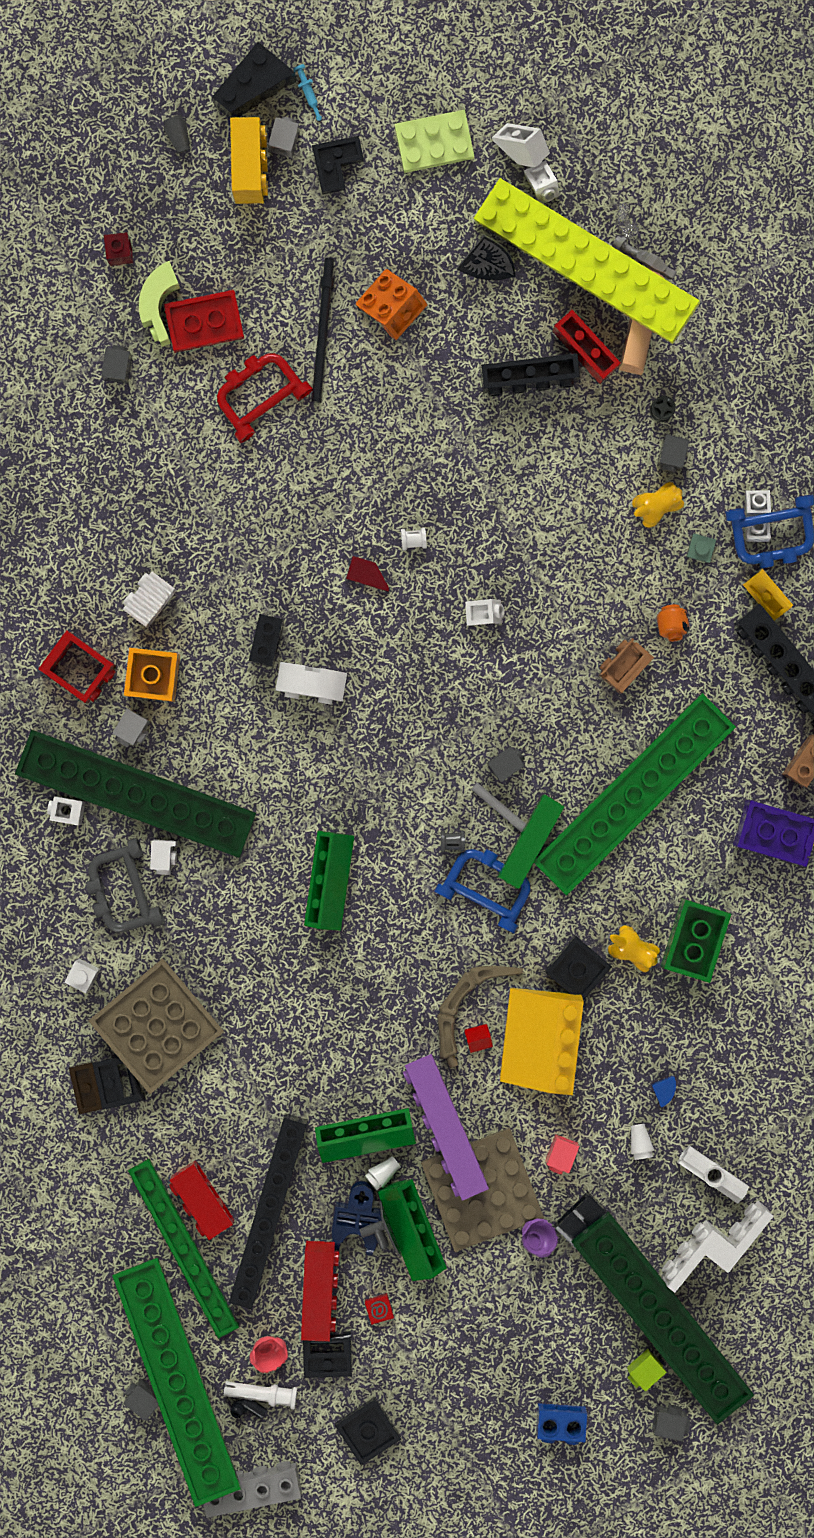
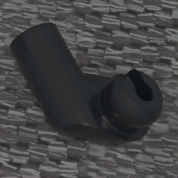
[230,1399,267,1420]

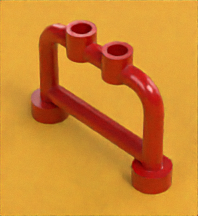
[217,353,313,443]

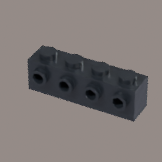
[480,353,580,397]

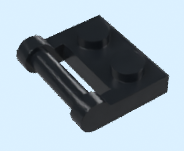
[92,1056,146,1110]
[303,1331,352,1378]

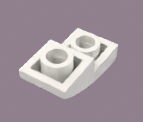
[745,490,771,542]

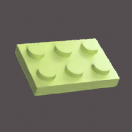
[395,110,474,173]

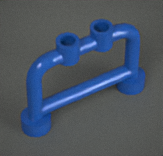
[725,494,814,568]
[434,849,531,934]

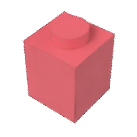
[545,1134,580,1174]

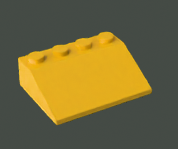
[500,988,584,1095]

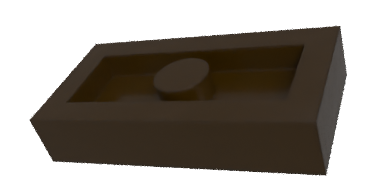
[69,1061,102,1115]

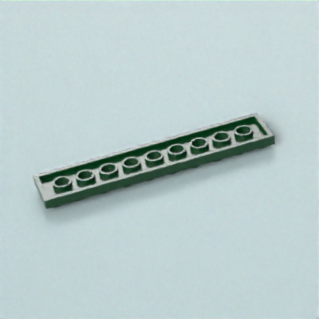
[15,729,257,858]
[571,1211,754,1425]

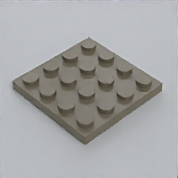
[88,958,224,1094]
[421,1127,544,1252]

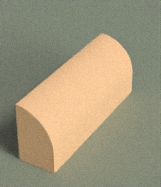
[619,270,664,375]

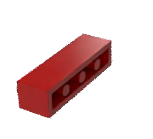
[301,1241,339,1342]

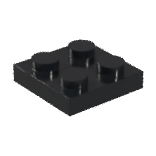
[544,935,612,1001]
[335,1397,401,1466]

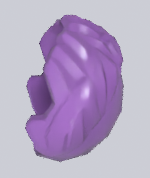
[522,1218,558,1258]

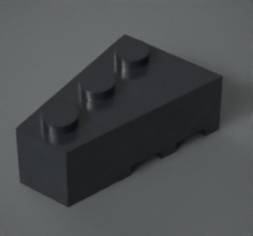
[212,42,296,119]

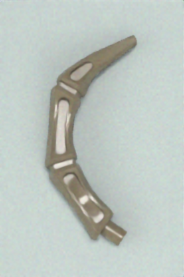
[437,966,523,1068]

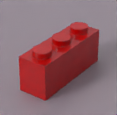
[552,310,621,384]
[169,1160,235,1240]

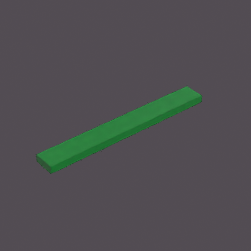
[128,1158,240,1339]

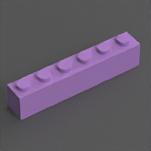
[403,1054,489,1201]

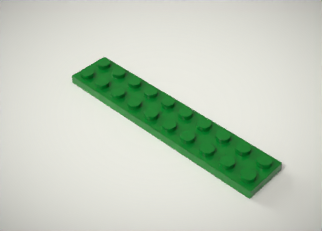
[534,693,736,896]
[112,1257,241,1507]

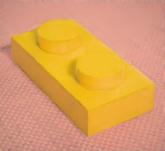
[743,569,793,621]

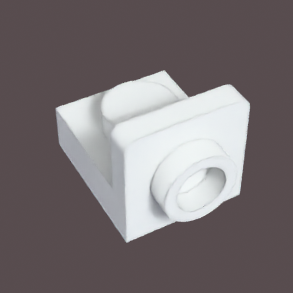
[524,160,560,204]
[465,599,504,626]

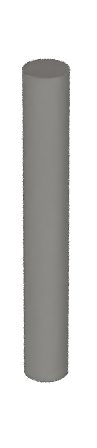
[471,782,526,832]

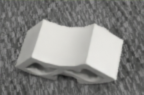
[276,662,347,705]

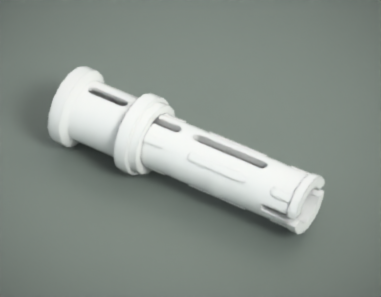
[224,1381,298,1409]

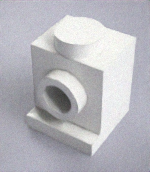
[47,796,86,825]
[150,840,178,875]

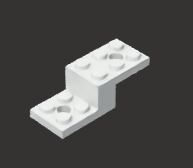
[661,1201,774,1293]

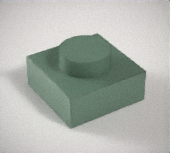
[686,533,716,563]

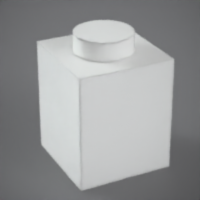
[64,959,100,993]

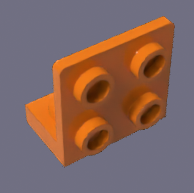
[356,269,428,340]

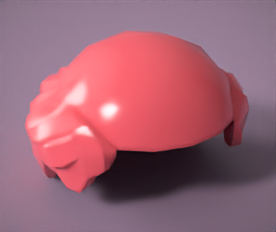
[250,1336,288,1373]

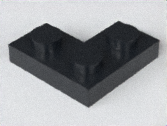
[312,135,364,195]

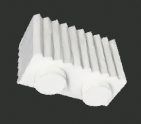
[123,572,177,628]

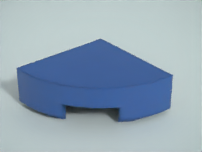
[651,1075,676,1108]

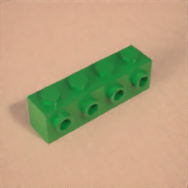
[304,830,354,931]
[315,1108,416,1163]
[378,1179,447,1281]

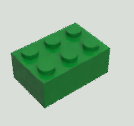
[660,898,731,983]

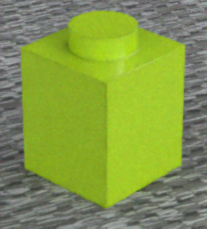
[627,1349,667,1392]

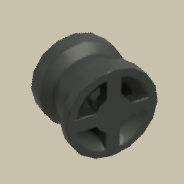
[650,396,676,422]

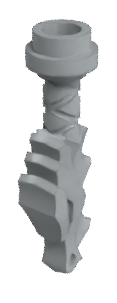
[612,236,677,280]

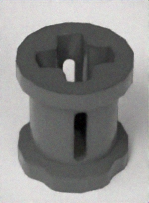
[441,831,465,852]

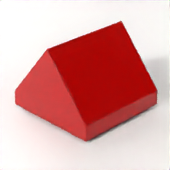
[464,1024,493,1053]

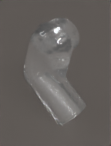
[615,203,639,238]

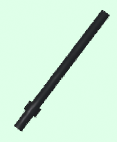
[311,258,335,403]

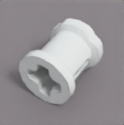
[401,528,427,551]

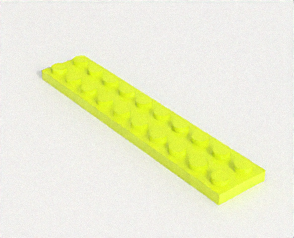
[473,178,700,344]

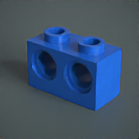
[536,1403,587,1445]

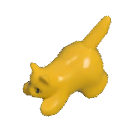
[632,482,684,528]
[608,925,660,973]

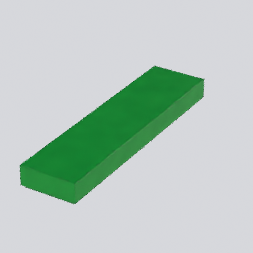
[497,794,565,889]

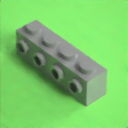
[204,1461,302,1518]

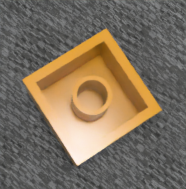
[124,648,180,702]

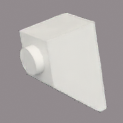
[492,123,550,168]

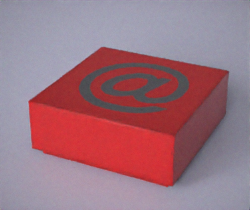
[365,1293,394,1325]

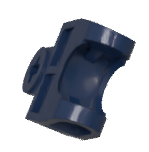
[332,1181,382,1256]

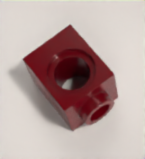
[104,232,134,266]

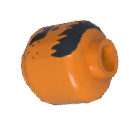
[657,604,690,642]

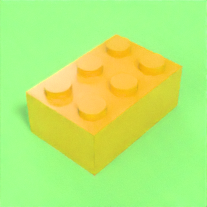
[230,117,268,204]

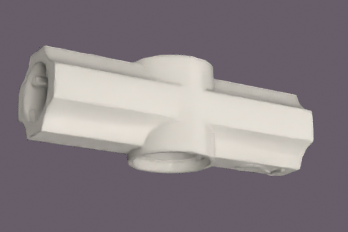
[678,1145,749,1204]

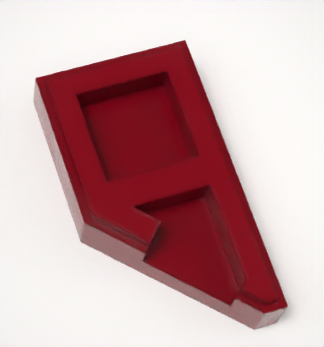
[346,556,389,592]

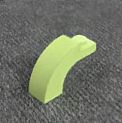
[139,261,180,347]

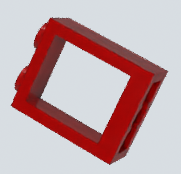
[38,630,116,704]

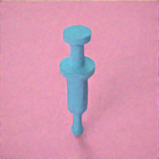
[293,64,322,121]

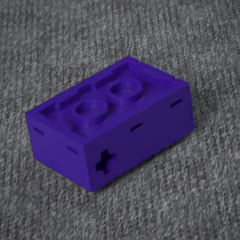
[733,800,814,867]

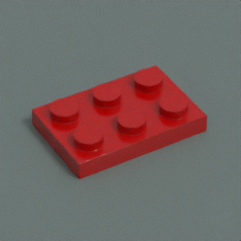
[164,290,244,353]

